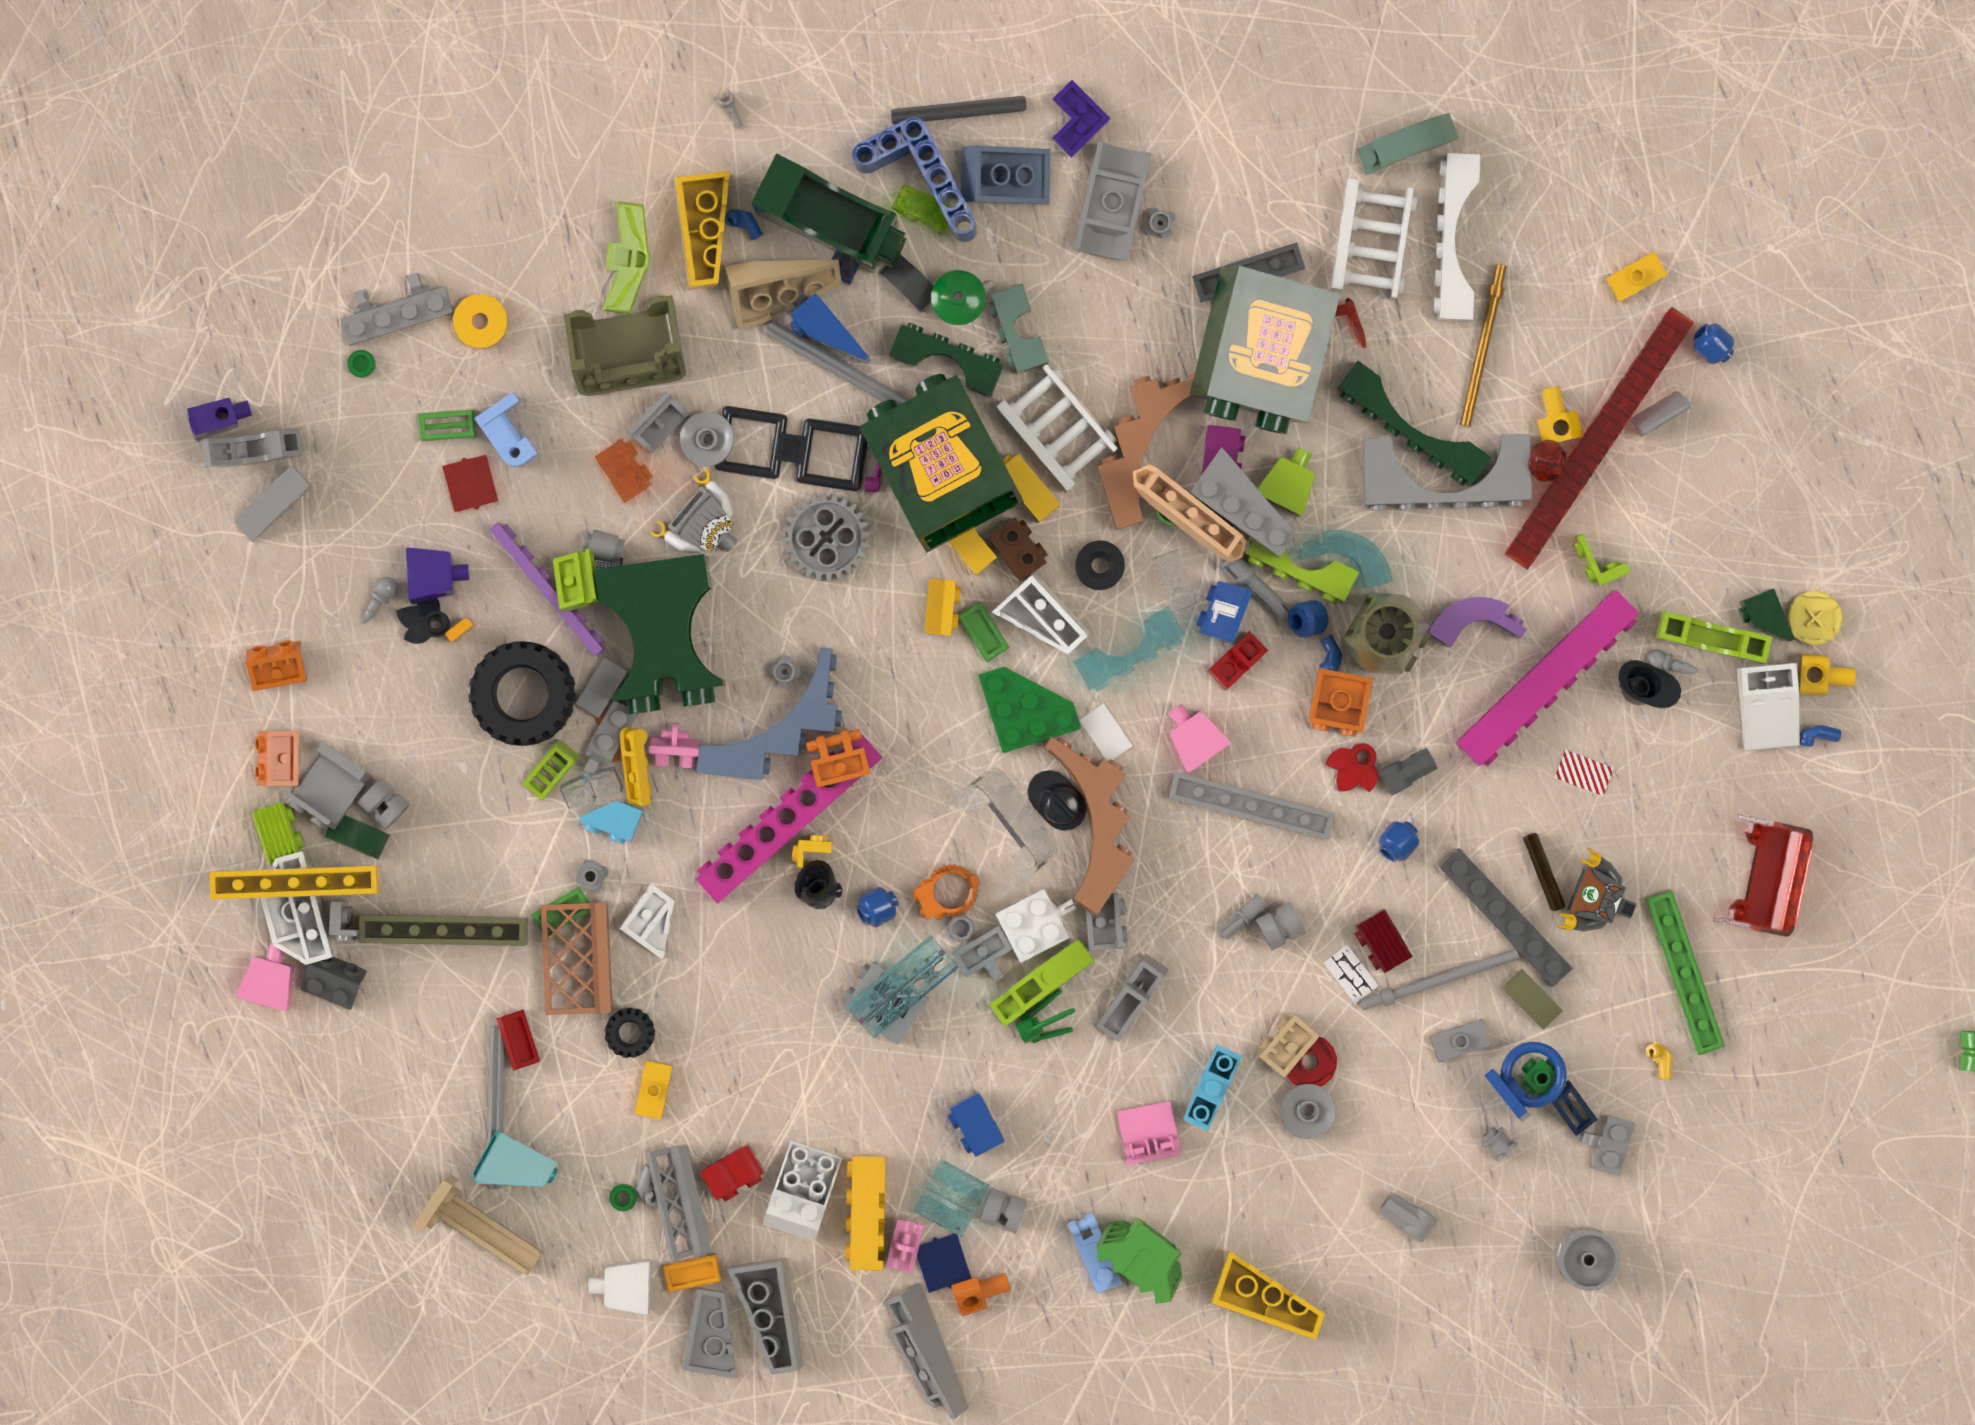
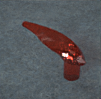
[1335,298,1366,348]

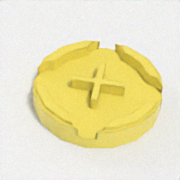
[1786,591,1843,646]

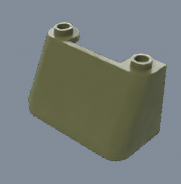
[564,295,686,396]

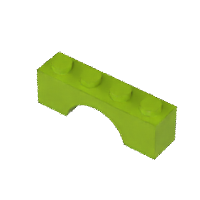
[1245,539,1359,604]
[1655,611,1773,664]

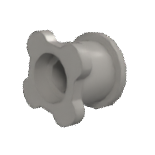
[576,860,608,892]
[1482,1127,1518,1162]

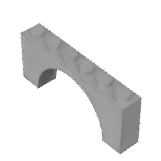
[1362,434,1532,511]

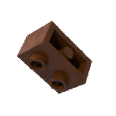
[988,517,1048,582]

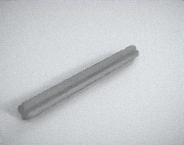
[766,321,909,405]
[487,1025,505,1189]

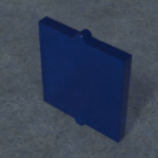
[917,1233,972,1293]

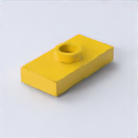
[1606,251,1668,302]
[634,1060,673,1120]

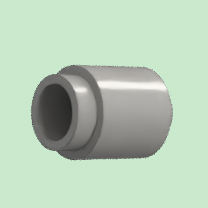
[583,529,625,562]

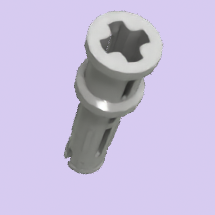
[1219,558,1291,621]

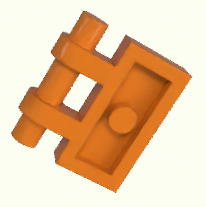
[806,729,871,788]

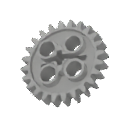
[782,493,871,582]

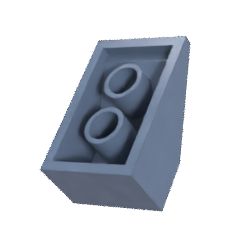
[961,145,1050,204]

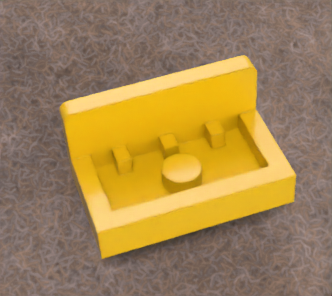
[924,579,961,636]
[792,834,834,868]

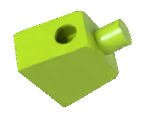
[1257,447,1315,517]

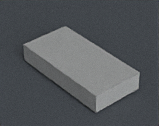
[575,657,628,718]

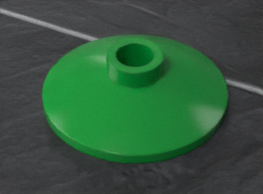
[931,270,986,325]

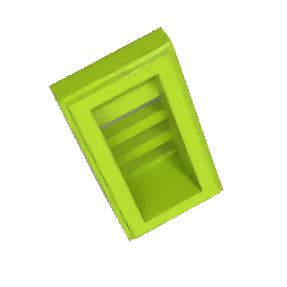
[522,739,580,801]

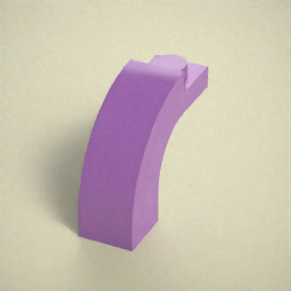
[1427,597,1527,647]

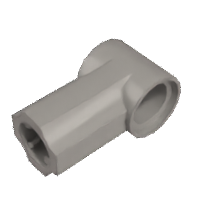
[1379,1192,1437,1243]

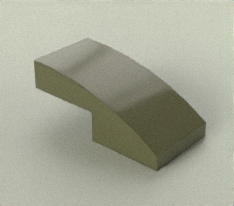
[1502,969,1563,1030]

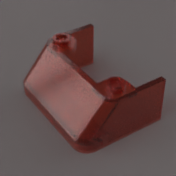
[1713,813,1813,937]

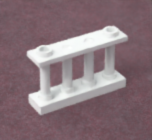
[1330,179,1418,300]
[996,364,1118,492]

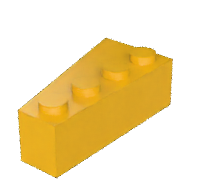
[674,171,730,290]
[845,1154,886,1271]
[1209,1251,1325,1340]

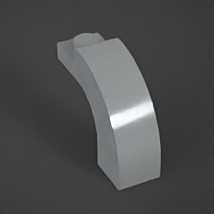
[201,428,303,468]

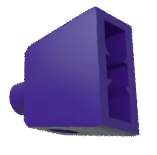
[187,398,252,441]
[406,548,470,604]

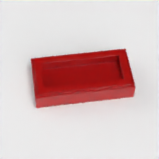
[496,1009,540,1071]

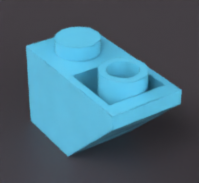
[579,800,644,844]

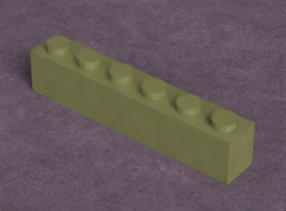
[359,914,528,946]

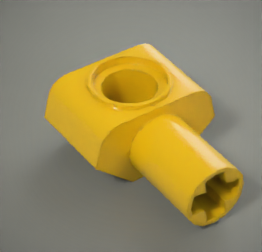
[1537,386,1583,446]
[1798,654,1856,696]

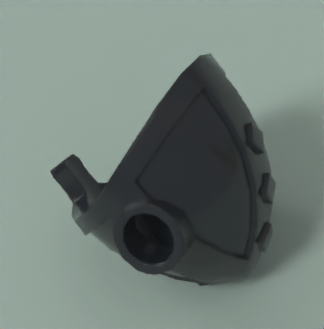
[794,860,843,910]

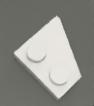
[619,883,674,959]

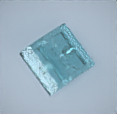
[914,1159,989,1237]

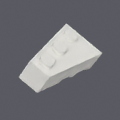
[992,573,1091,654]

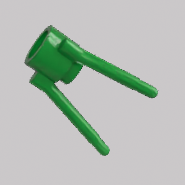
[1016,989,1075,1044]

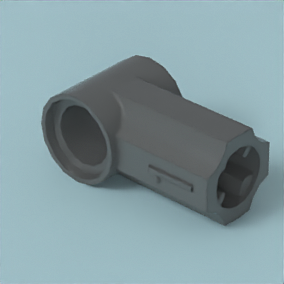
[1378,748,1438,796]

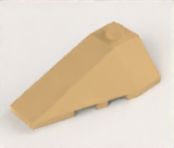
[725,260,842,329]

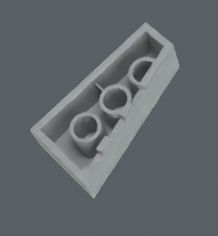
[1189,447,1296,558]
[727,1258,804,1375]

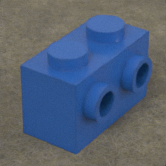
[948,1091,1005,1157]

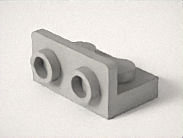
[329,900,359,941]

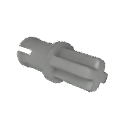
[1217,894,1268,940]

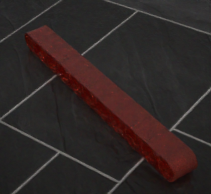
[1504,306,1694,570]

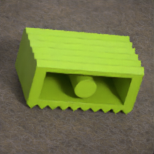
[251,801,305,864]

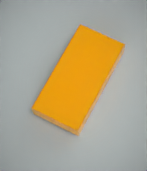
[662,1254,722,1293]

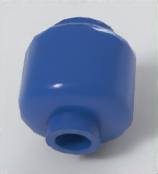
[1693,323,1734,364]
[1288,600,1329,638]
[1378,821,1419,862]
[856,887,899,928]

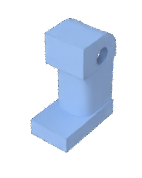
[474,392,539,467]

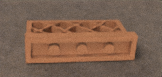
[541,902,613,1015]

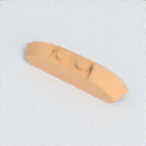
[1133,465,1246,563]

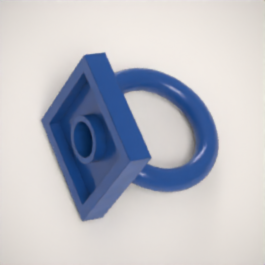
[1484,1042,1567,1122]

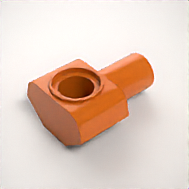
[951,1273,1011,1317]

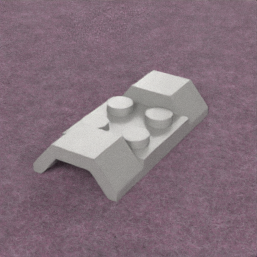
[1074,141,1152,261]

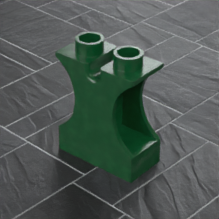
[751,153,907,273]
[594,554,726,715]

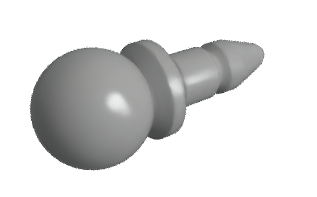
[362,577,398,624]
[1646,649,1698,674]

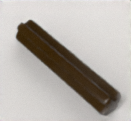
[1523,833,1565,911]

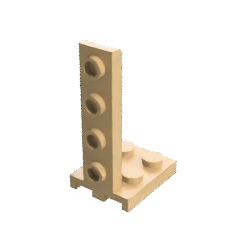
[413,1174,543,1276]

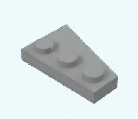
[682,1287,737,1379]

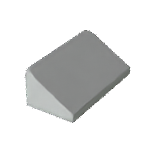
[1632,391,1691,436]

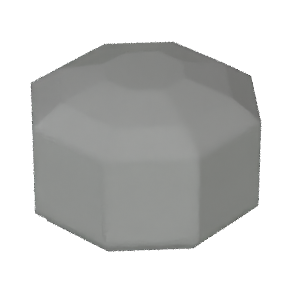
[948,914,975,942]

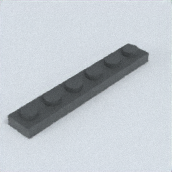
[1439,848,1573,987]

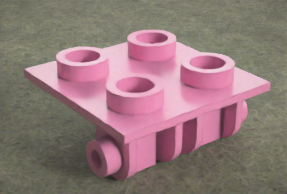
[1117,1101,1181,1165]

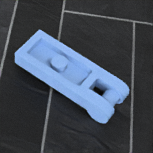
[1067,1212,1123,1294]

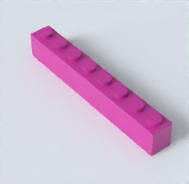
[1455,590,1639,766]

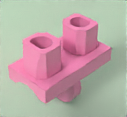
[649,723,701,769]
[886,1218,924,1273]

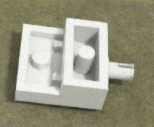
[995,888,1077,963]

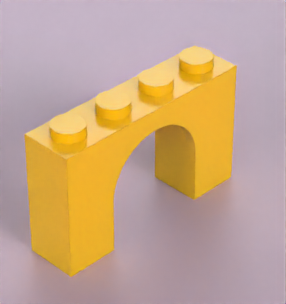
[948,454,1061,575]

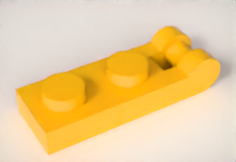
[619,727,651,806]

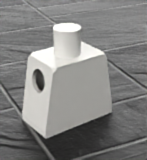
[588,1259,651,1315]

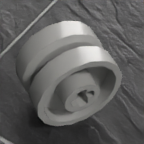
[1555,1227,1620,1291]

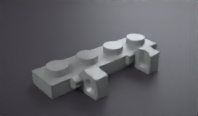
[340,273,454,346]

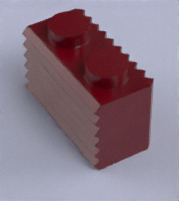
[1354,908,1413,973]

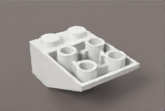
[1737,663,1800,751]
[762,1140,842,1242]

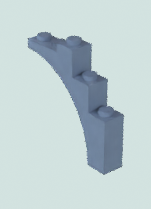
[697,648,842,780]

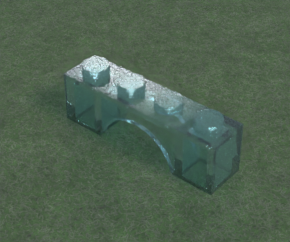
[1073,607,1185,692]

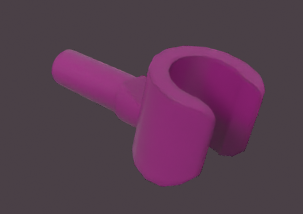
[865,462,882,492]

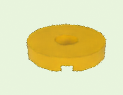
[453,294,508,349]

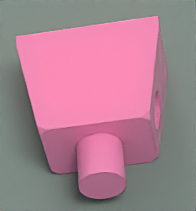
[1168,704,1231,773]
[235,943,294,1011]

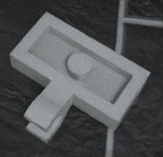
[952,926,1013,983]
[1579,1115,1635,1176]

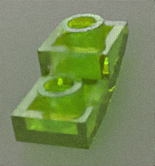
[892,184,952,235]

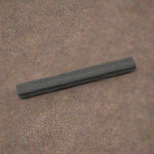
[891,96,1027,124]

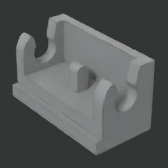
[628,392,690,454]

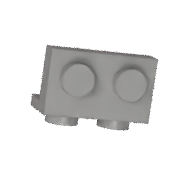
[1085,893,1128,951]

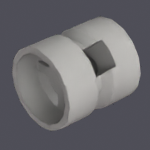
[358,778,410,830]
[1256,902,1306,951]
[979,1188,1027,1234]

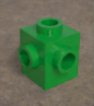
[1519,1056,1556,1096]

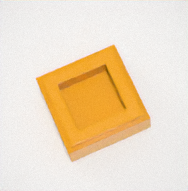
[445,618,475,643]

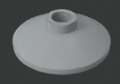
[680,411,734,467]
[1281,1084,1336,1139]

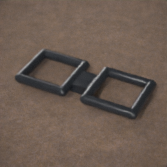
[714,406,867,492]

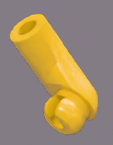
[1646,1042,1673,1080]

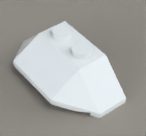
[260,851,333,965]

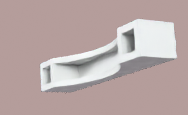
[1433,153,1480,322]

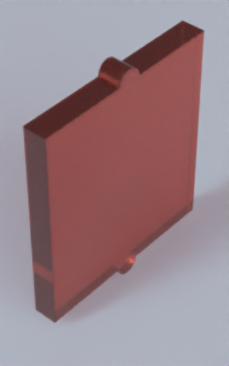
[442,455,499,513]

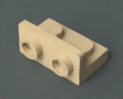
[1258,1013,1320,1078]

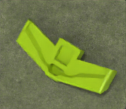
[601,201,650,314]

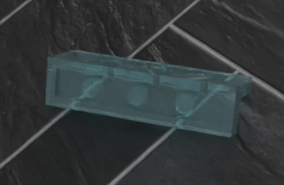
[847,935,959,1038]

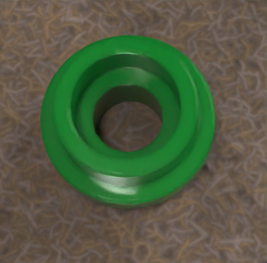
[609,1184,637,1212]

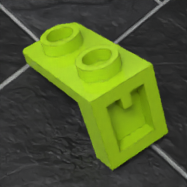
[1573,534,1630,587]

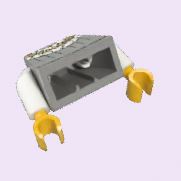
[650,468,737,553]

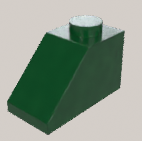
[1738,588,1795,642]

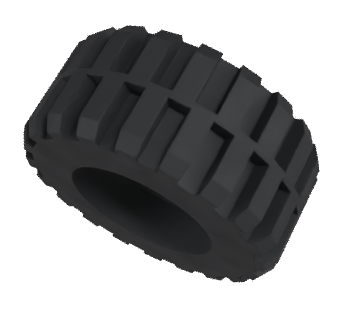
[468,641,576,746]

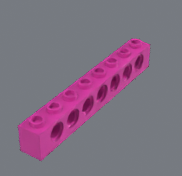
[696,733,883,904]

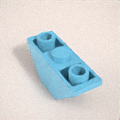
[1183,1044,1242,1131]

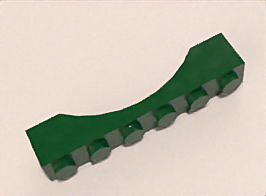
[1337,361,1492,486]

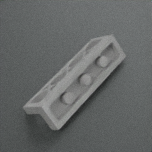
[646,1145,711,1261]

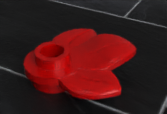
[1325,743,1378,792]

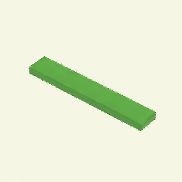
[1645,890,1725,1055]

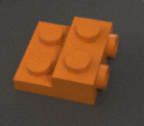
[1308,668,1373,737]

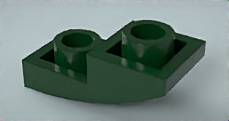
[324,815,390,860]

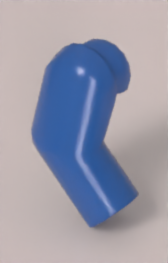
[725,209,763,241]
[1319,634,1343,671]
[1799,725,1841,747]

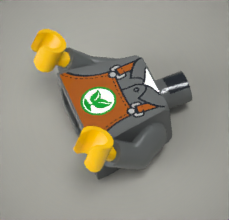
[1557,848,1636,932]

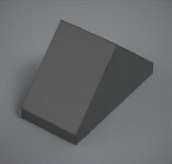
[881,254,933,312]

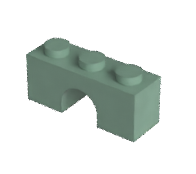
[988,284,1049,374]

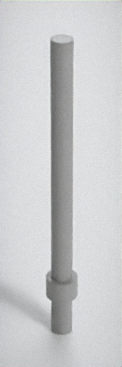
[1360,949,1520,1010]

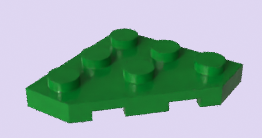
[978,667,1081,753]

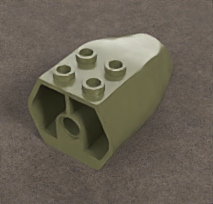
[1341,593,1431,674]

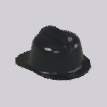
[1618,660,1681,709]
[1028,770,1087,831]

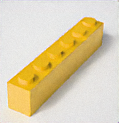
[209,865,382,900]

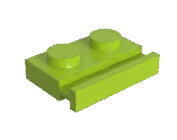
[553,549,599,613]

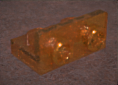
[595,438,653,503]

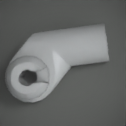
[636,1164,658,1207]

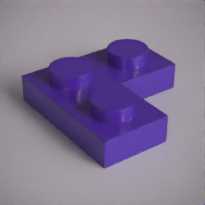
[1052,80,1111,158]

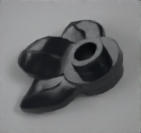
[396,599,450,644]

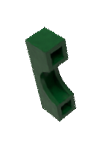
[889,323,1004,398]

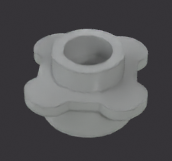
[1145,208,1175,238]
[768,655,801,688]

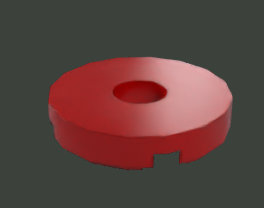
[1286,1036,1337,1087]

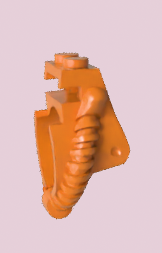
[912,864,981,920]

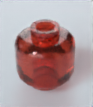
[1527,440,1566,482]

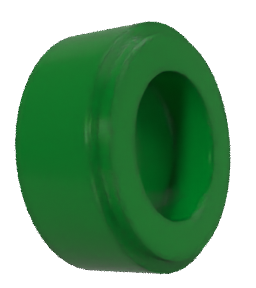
[347,350,376,378]

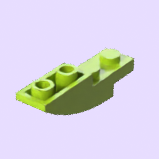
[989,939,1095,1027]

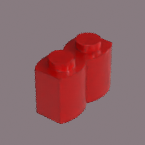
[700,1143,765,1202]

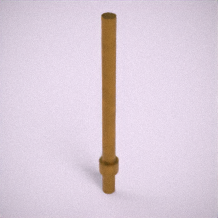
[1460,264,1507,427]

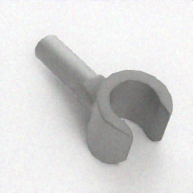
[717,89,743,129]

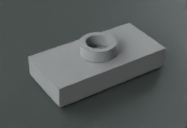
[1430,1019,1491,1063]

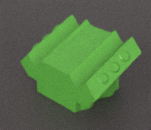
[1097,1218,1183,1304]

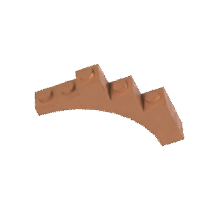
[1097,373,1195,530]
[1044,737,1134,917]

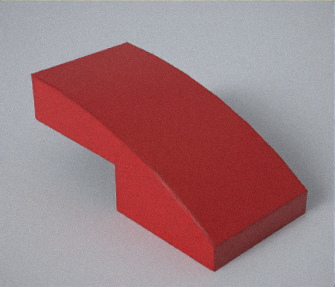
[1207,631,1269,691]

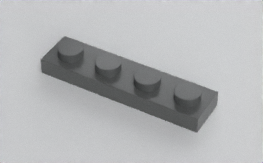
[1192,242,1305,303]

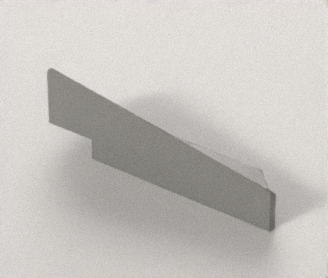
[883,1283,968,1419]

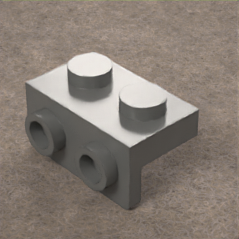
[300,957,367,1010]

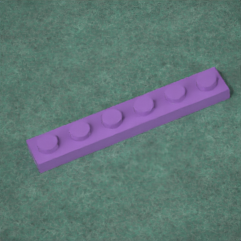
[489,522,605,657]

